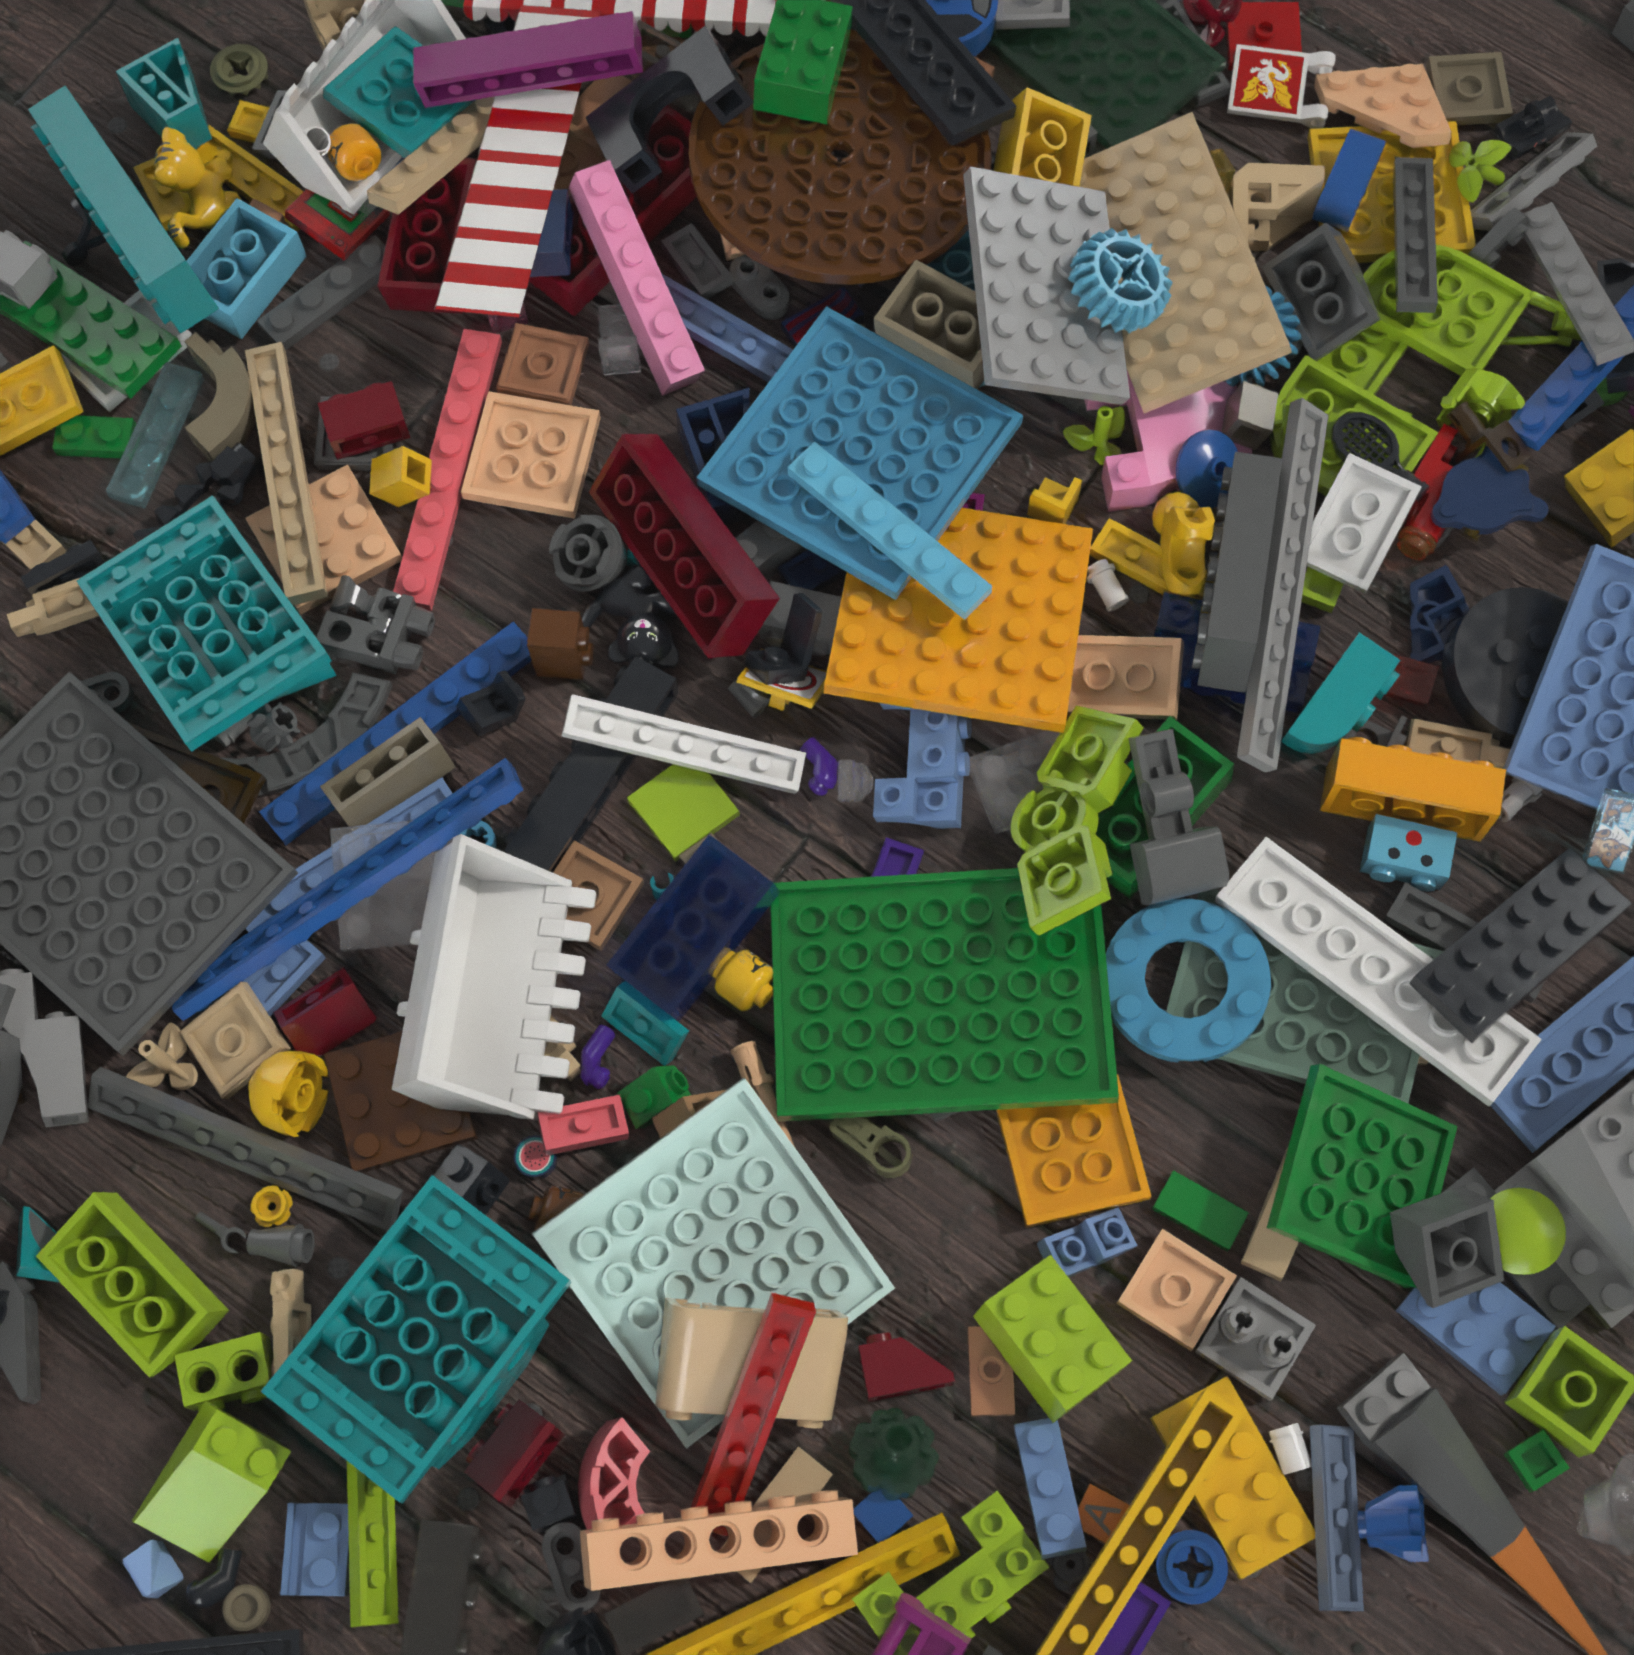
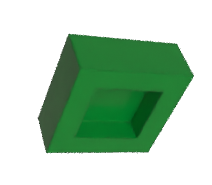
[1504,1429,1570,1493]

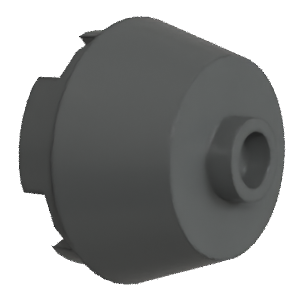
[549,515,627,592]

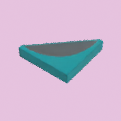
[16,1206,61,1283]

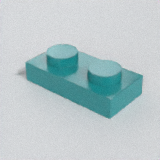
[601,981,689,1066]

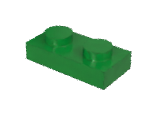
[52,415,137,459]

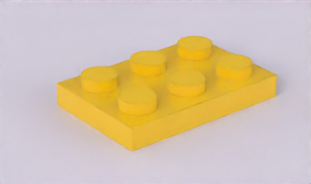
[0,345,84,456]

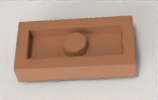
[967,1326,1015,1417]

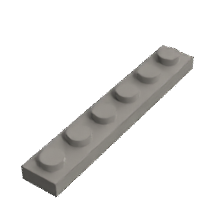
[1523,202,1634,366]

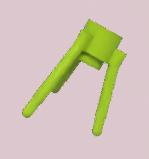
[1501,291,1582,347]

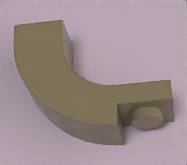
[184,332,256,462]

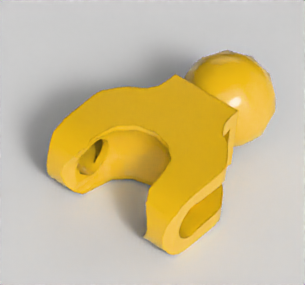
[1152,492,1215,594]

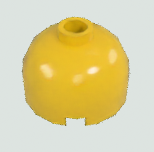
[248,1051,329,1137]

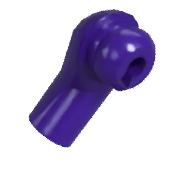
[800,737,838,796]
[580,1025,615,1089]

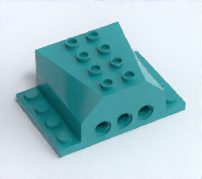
[76,495,337,752]
[261,1175,572,1504]

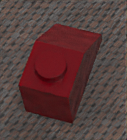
[858,1332,955,1403]

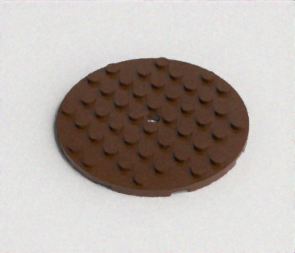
[689,30,992,285]

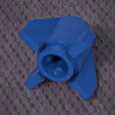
[1357,1485,1429,1562]

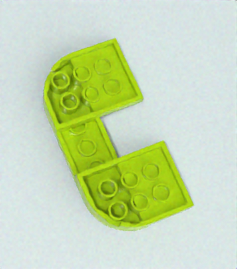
[1269,245,1532,496]

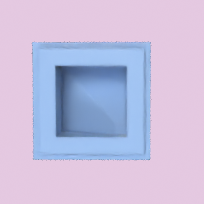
[123,1540,183,1598]

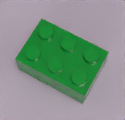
[753,0,853,124]

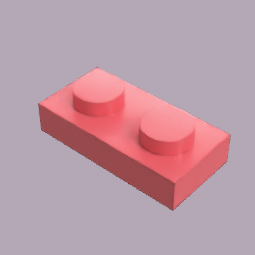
[537,1095,629,1156]

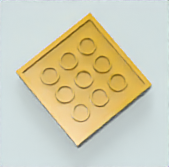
[1307,121,1476,263]

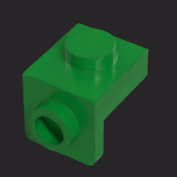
[617,1065,691,1129]

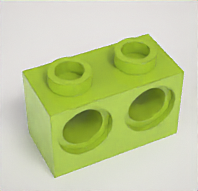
[174,1332,274,1412]

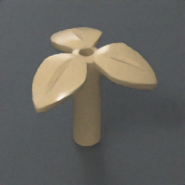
[126,1022,198,1090]

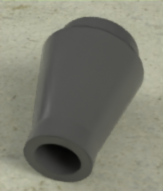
[247,1224,315,1267]

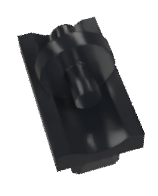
[1494,95,1572,160]

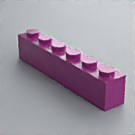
[413,11,643,108]

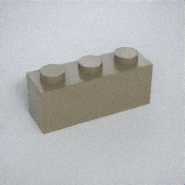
[320,717,456,833]

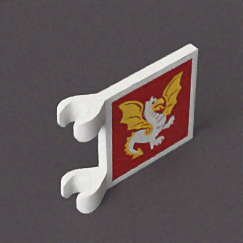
[1227,44,1335,129]

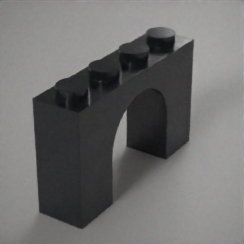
[585,26,754,194]

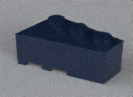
[676,388,750,525]

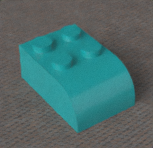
[1281,632,1401,754]

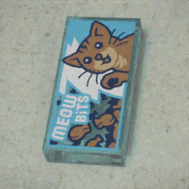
[1582,788,1634,874]

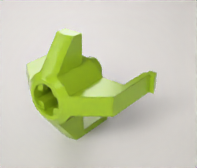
[1436,368,1525,457]

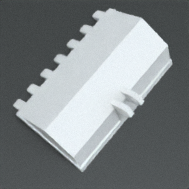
[263,0,466,214]

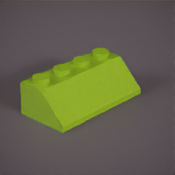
[36,1192,229,1377]

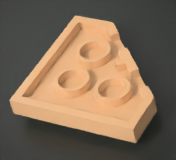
[1314,64,1452,148]

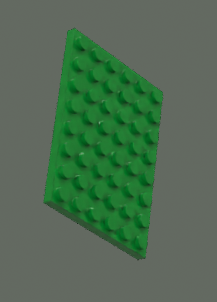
[770,868,1119,1122]

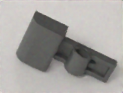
[1128,729,1229,905]

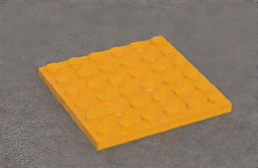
[823,508,1093,733]

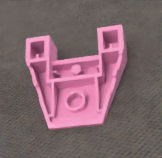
[1085,371,1252,512]

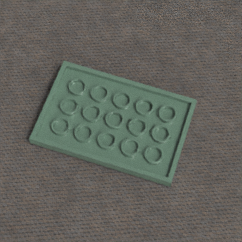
[1166,889,1444,1103]

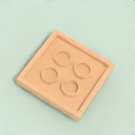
[461,391,601,519]
[245,464,402,615]

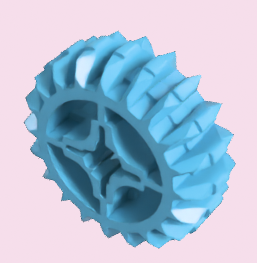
[1068,228,1173,333]

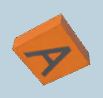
[1078,1484,1130,1544]

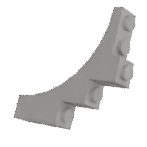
[0,969,89,1127]

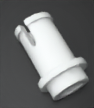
[1086,559,1129,612]

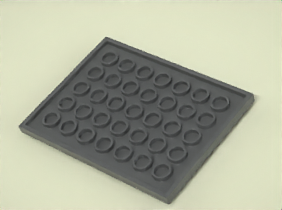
[0,671,298,1056]

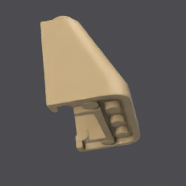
[655,1298,848,1428]

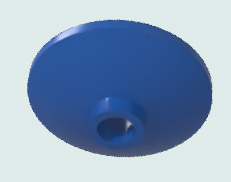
[1176,430,1238,508]

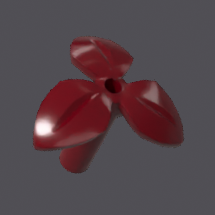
[1183,0,1242,49]

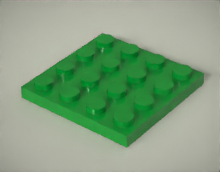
[1266,1064,1458,1288]

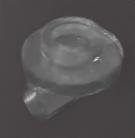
[838,759,873,803]

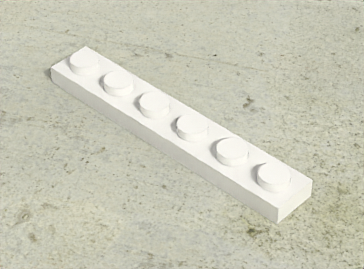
[561,694,806,794]

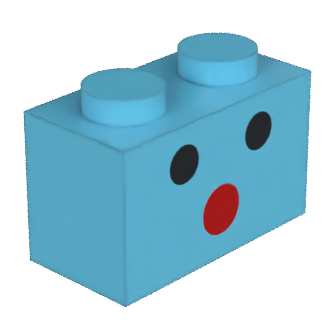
[1360,814,1457,892]

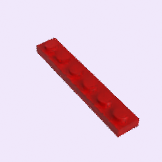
[690,1292,816,1536]

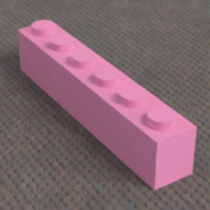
[568,160,705,396]

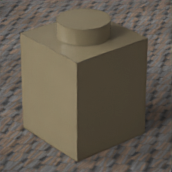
[1222,381,1278,450]

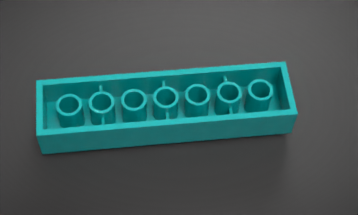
[28,85,219,334]

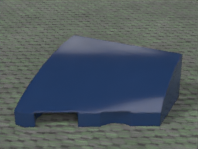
[1410,565,1470,668]

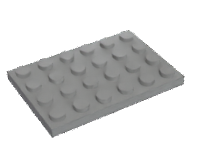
[963,167,1130,405]

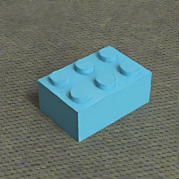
[187,198,307,339]

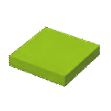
[627,764,740,862]

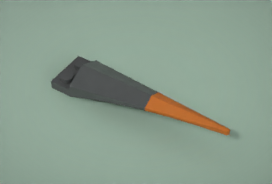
[1336,1353,1608,1655]

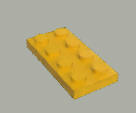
[1150,1376,1315,1580]

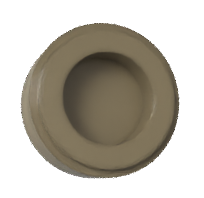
[223,1584,271,1631]

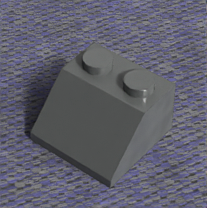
[1390,1186,1504,1308]

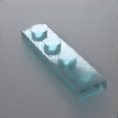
[106,362,204,509]

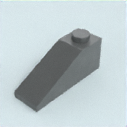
[0,1262,41,1405]

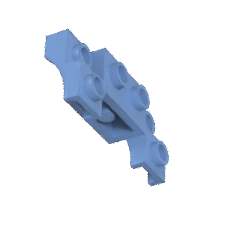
[873,703,972,829]

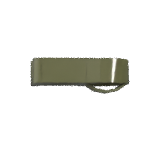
[830,1117,912,1178]

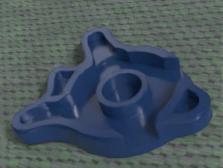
[1431,440,1549,535]

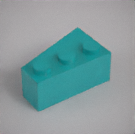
[115,38,212,150]

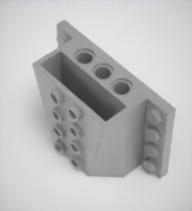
[1494,1078,1634,1329]

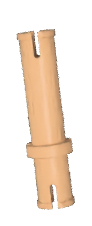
[730,1041,796,1149]

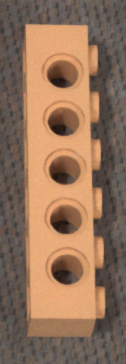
[580,1490,858,1591]

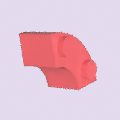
[578,1417,650,1530]

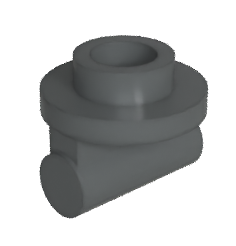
[728,680,771,718]

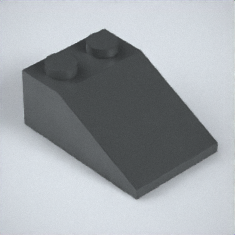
[1262,223,1381,361]

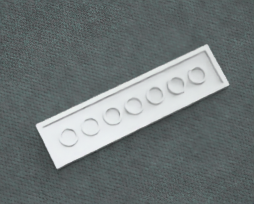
[1215,837,1542,1107]

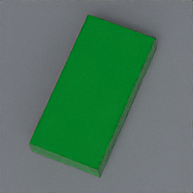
[1152,1170,1249,1252]

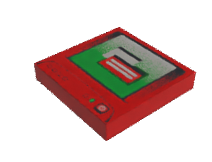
[285,189,390,261]

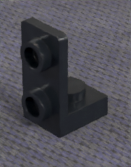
[744,593,823,685]

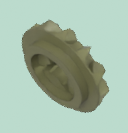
[210,44,269,97]

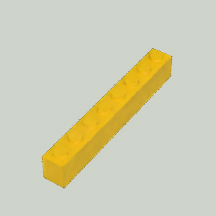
[1035,1388,1245,1655]

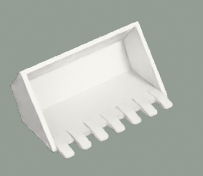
[392,834,596,1120]

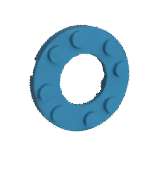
[1106,899,1271,1063]

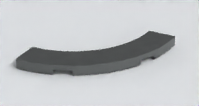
[221,672,392,798]

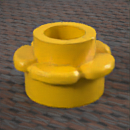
[251,1186,293,1227]

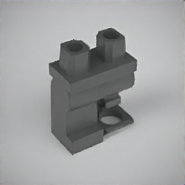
[316,575,436,675]

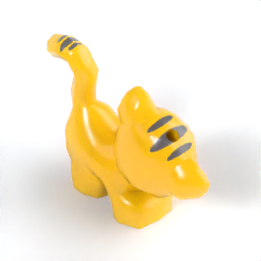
[154,127,242,249]

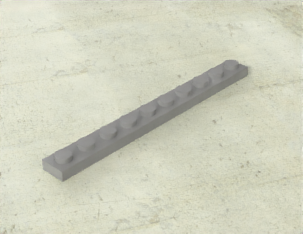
[1237,398,1328,772]

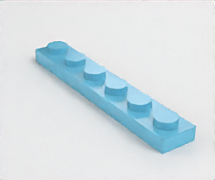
[787,441,992,620]

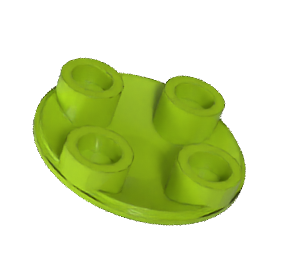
[1490,1188,1566,1275]

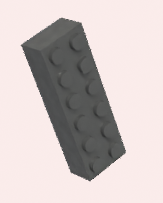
[1192,452,1282,693]

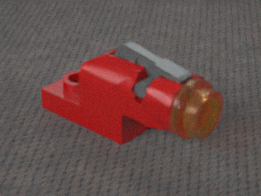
[1397,423,1458,560]

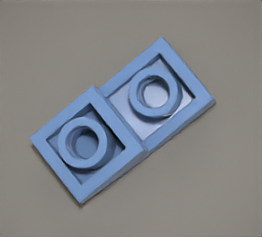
[1037,1207,1138,1277]

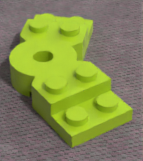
[1011,705,1143,936]

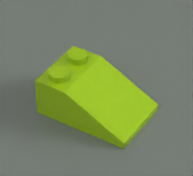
[132,1401,291,1563]

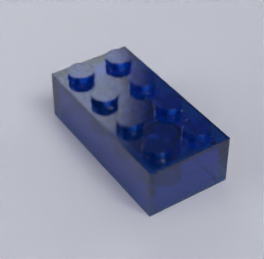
[606,834,780,1022]

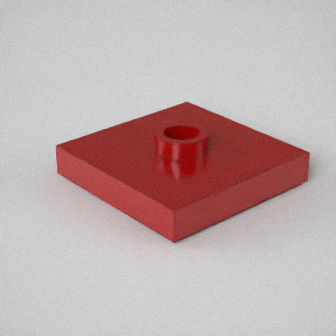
[1226,2,1302,70]

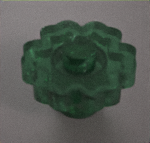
[848,1408,939,1501]

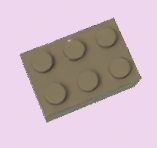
[874,260,984,389]

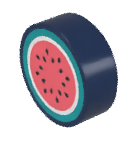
[514,1135,558,1180]

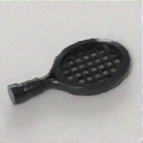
[1331,412,1430,500]

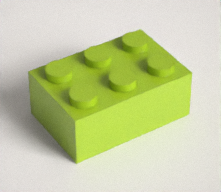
[973,1254,1132,1423]

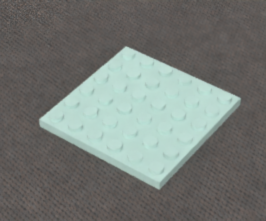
[532,1078,895,1449]

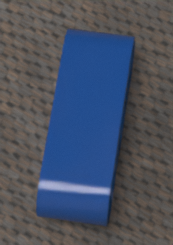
[1312,128,1386,232]

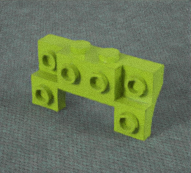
[852,1491,1049,1655]

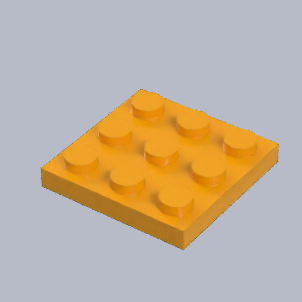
[996,1075,1152,1228]

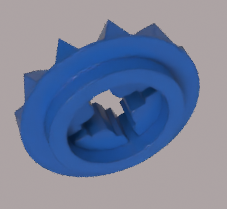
[1155,1530,1228,1605]

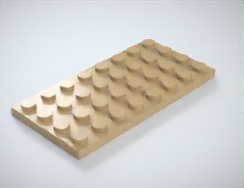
[1080,112,1292,413]

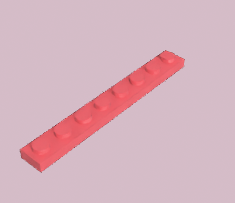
[393,329,502,611]

